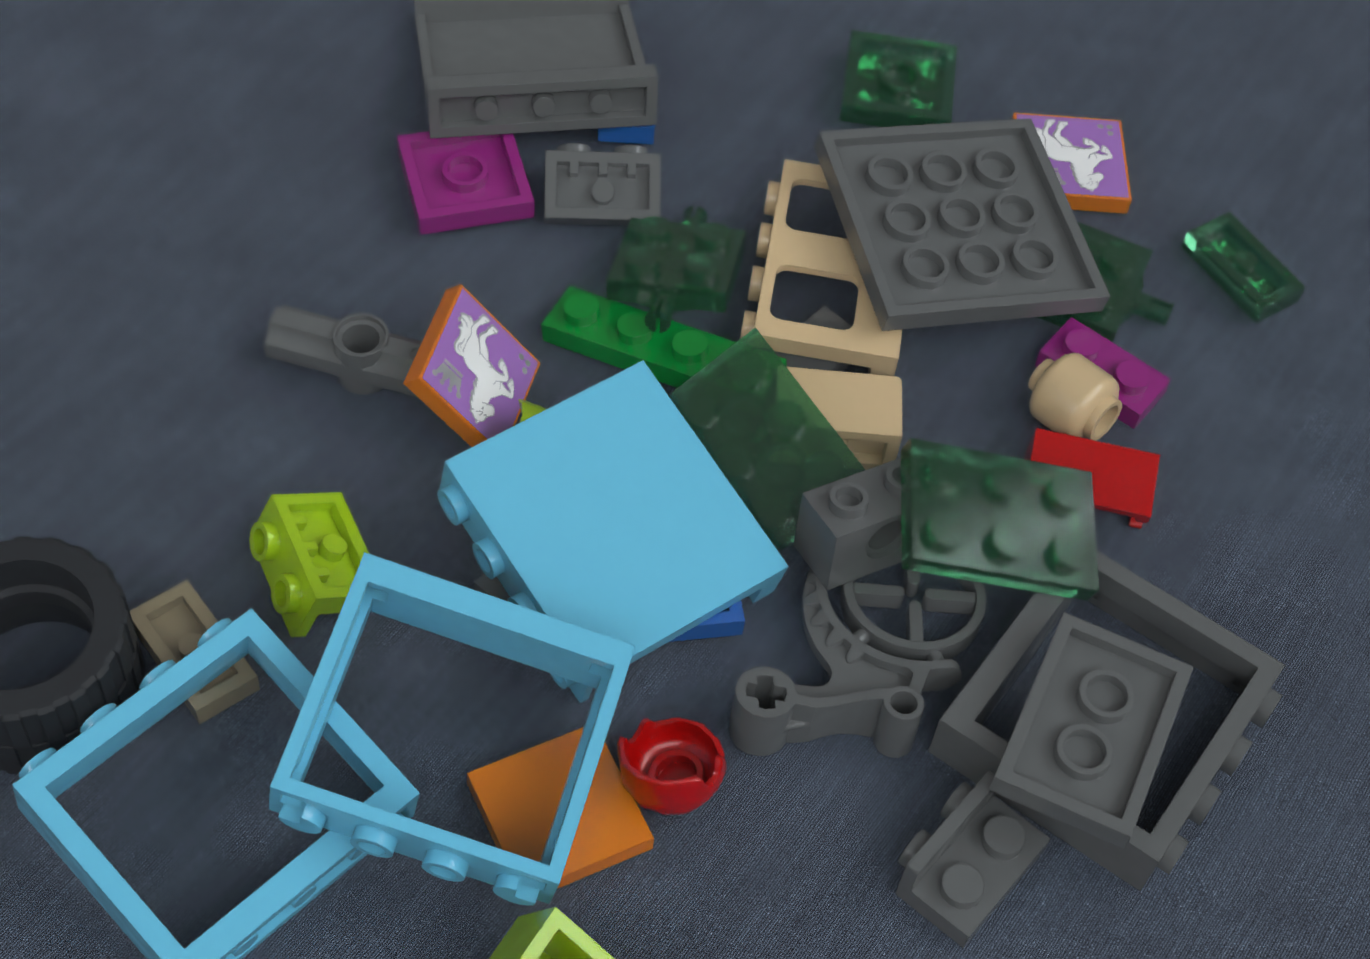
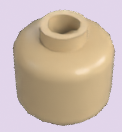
[1028,353,1122,441]

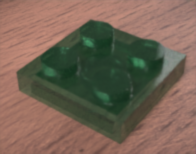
[839,30,957,127]

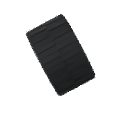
[0,536,144,774]

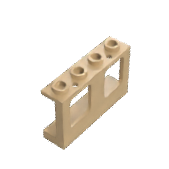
[740,159,902,376]

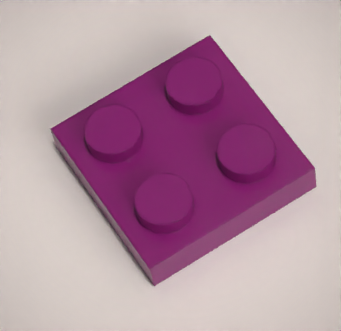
[397,131,535,235]

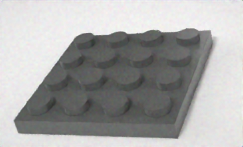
[814,118,1110,331]

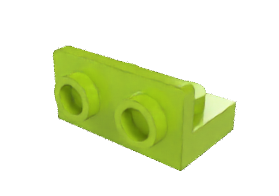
[249,492,369,638]

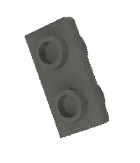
[544,143,661,227]
[895,770,1050,948]

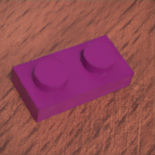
[1034,317,1171,429]

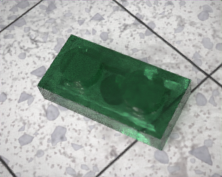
[1181,211,1306,324]

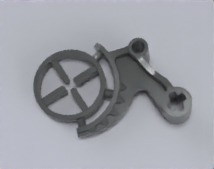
[728,541,986,758]

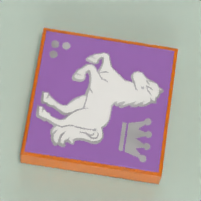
[1012,112,1132,214]
[403,284,540,447]

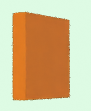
[467,727,654,889]

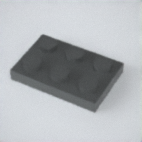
[989,612,1194,850]

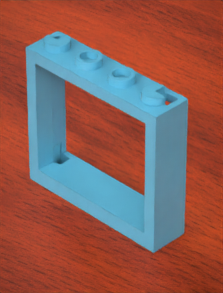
[269,552,636,906]
[12,608,420,959]

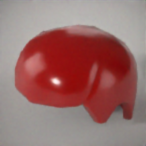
[617,717,726,816]

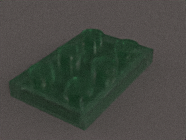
[668,327,865,552]
[901,438,1099,601]

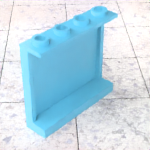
[437,360,789,703]

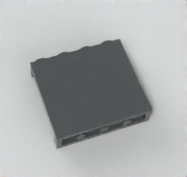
[414,0,659,138]

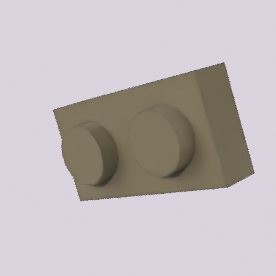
[130,580,260,725]

